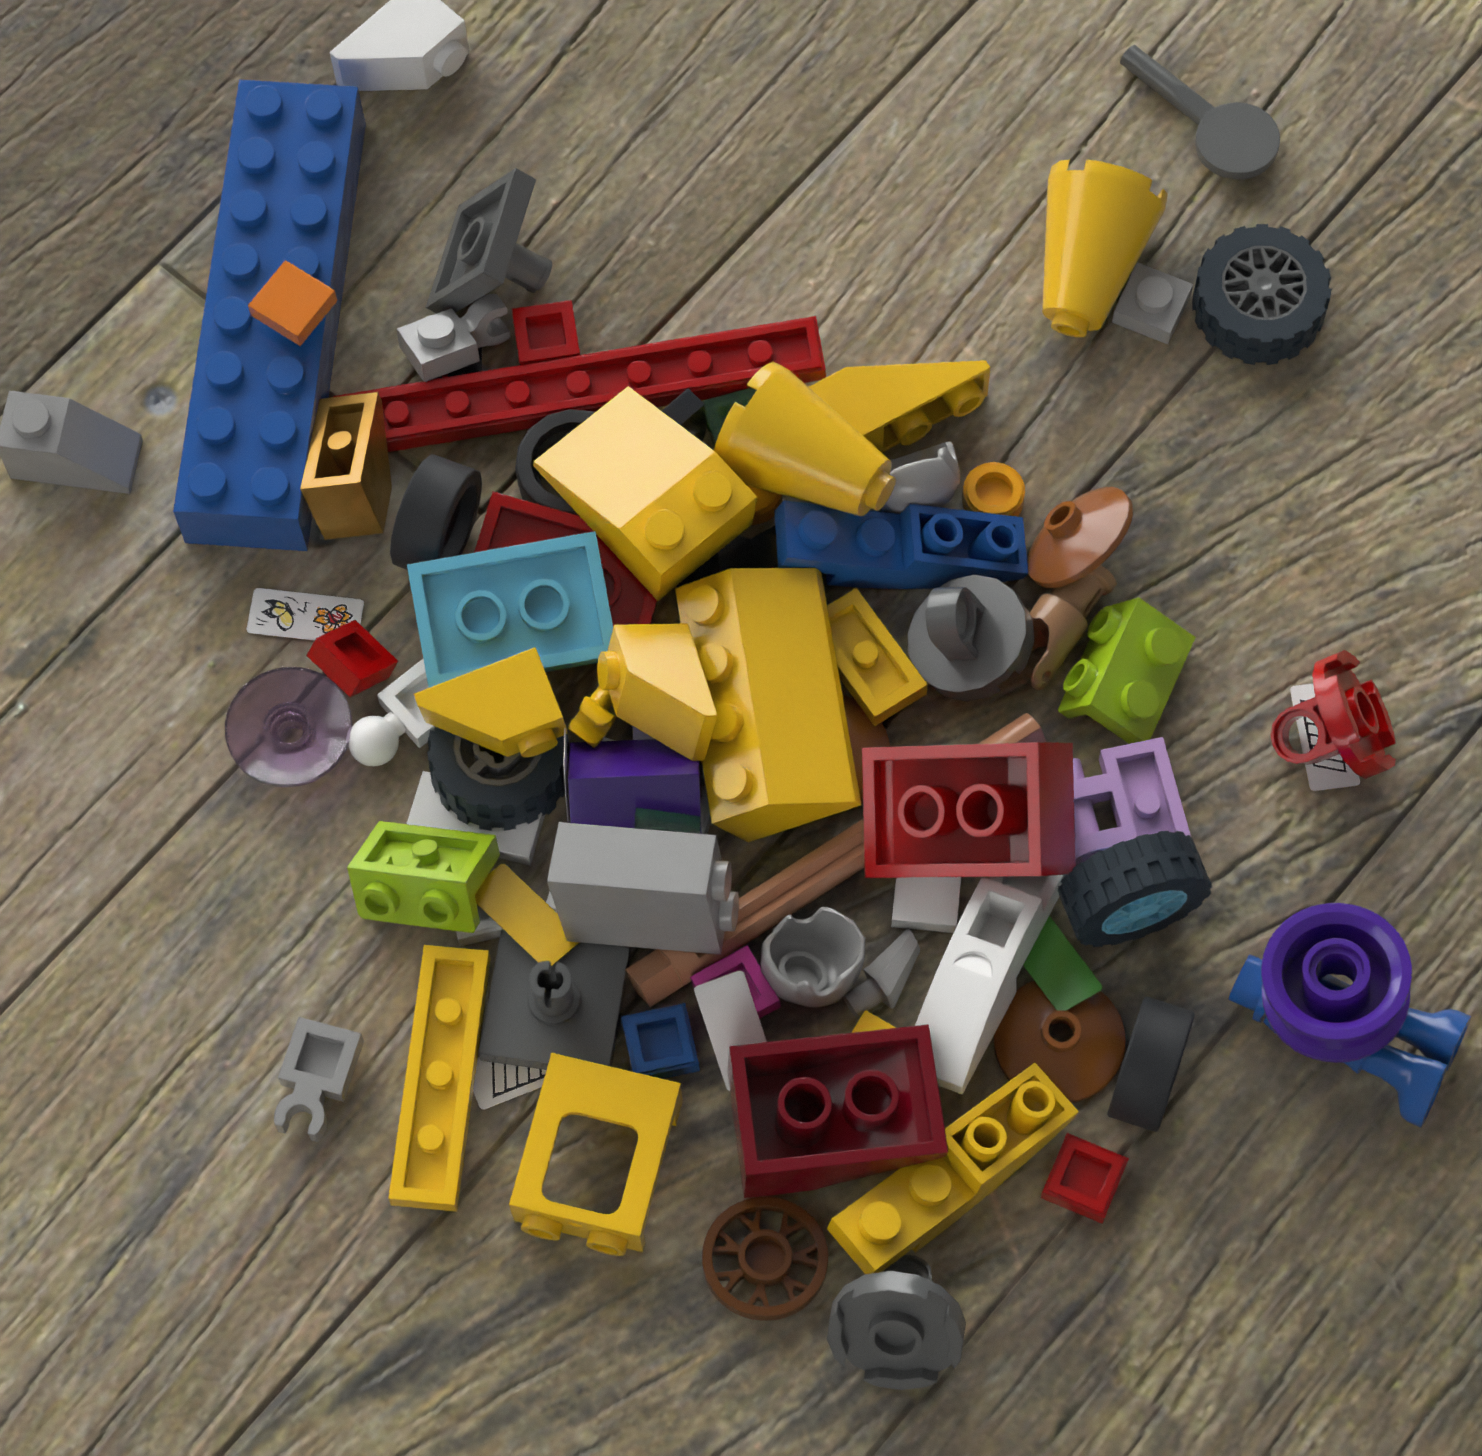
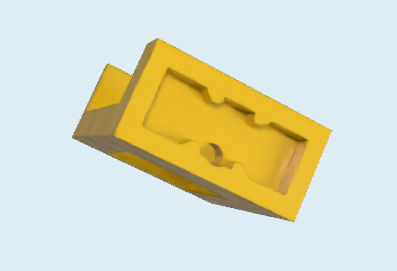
[509,1052,683,1256]

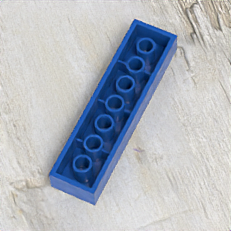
[173,80,366,551]

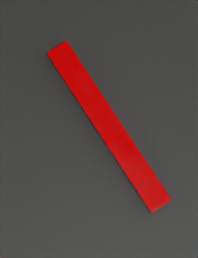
[333,316,826,452]

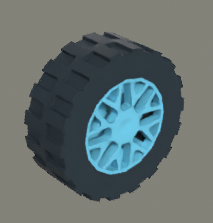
[1058,831,1212,947]

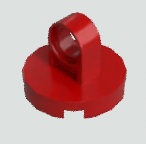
[1270,650,1396,779]

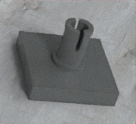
[426,168,552,314]
[478,930,631,1070]

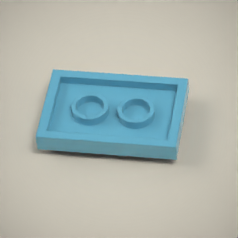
[407,531,613,687]

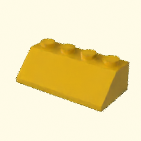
[675,568,861,842]

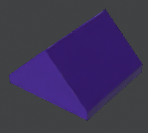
[568,739,702,834]

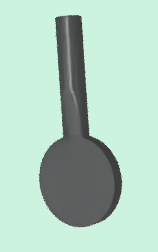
[1120,45,1280,180]

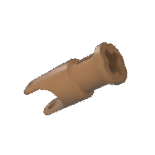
[1014,565,1117,690]

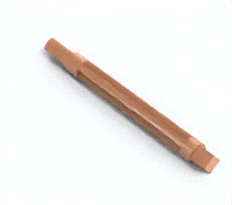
[625,713,1046,1007]

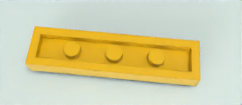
[388,945,491,1212]

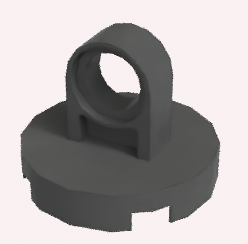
[908,575,1034,702]
[827,1254,966,1390]

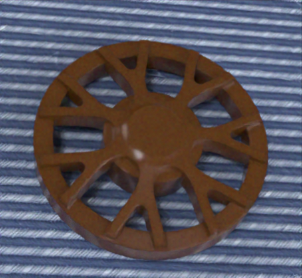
[702,1197,828,1321]

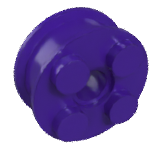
[1261,903,1412,1063]

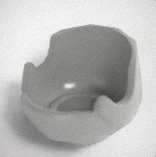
[881,441,960,514]
[761,907,865,1007]

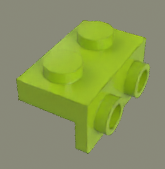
[1058,597,1196,744]

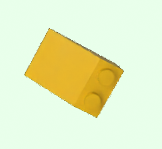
[533,386,757,601]

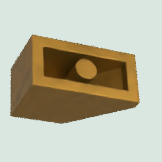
[300,392,392,540]

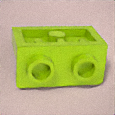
[347,821,500,933]

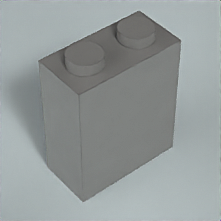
[547,822,739,955]

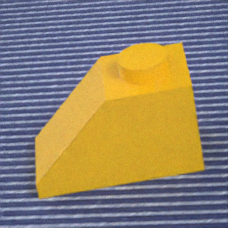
[597,623,717,761]
[414,647,568,757]

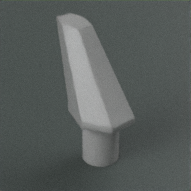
[843,928,920,1018]

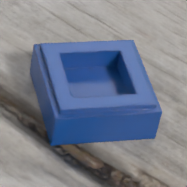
[621,1003,700,1079]

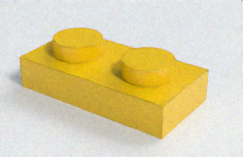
[827,588,928,726]

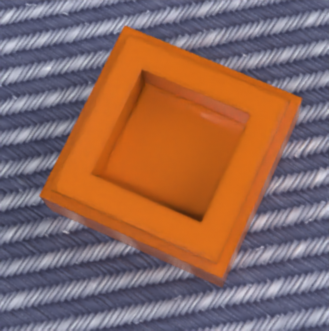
[248,260,337,346]

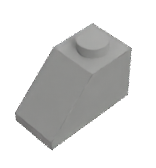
[0,391,143,494]

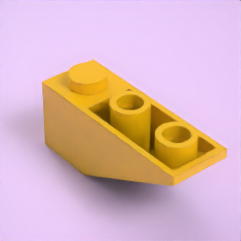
[809,360,991,452]

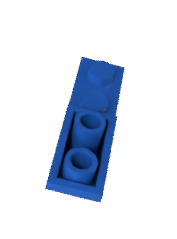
[774,500,1028,589]

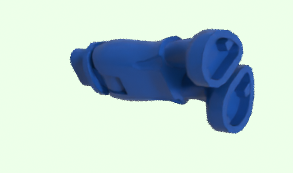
[1229,954,1471,1128]

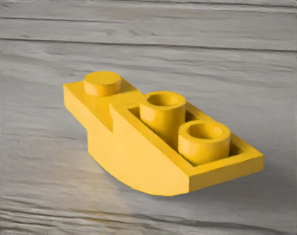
[827,1063,1079,1274]

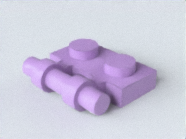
[1073,737,1191,864]

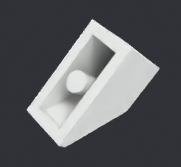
[330,0,469,91]

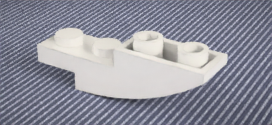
[915,875,1065,1095]

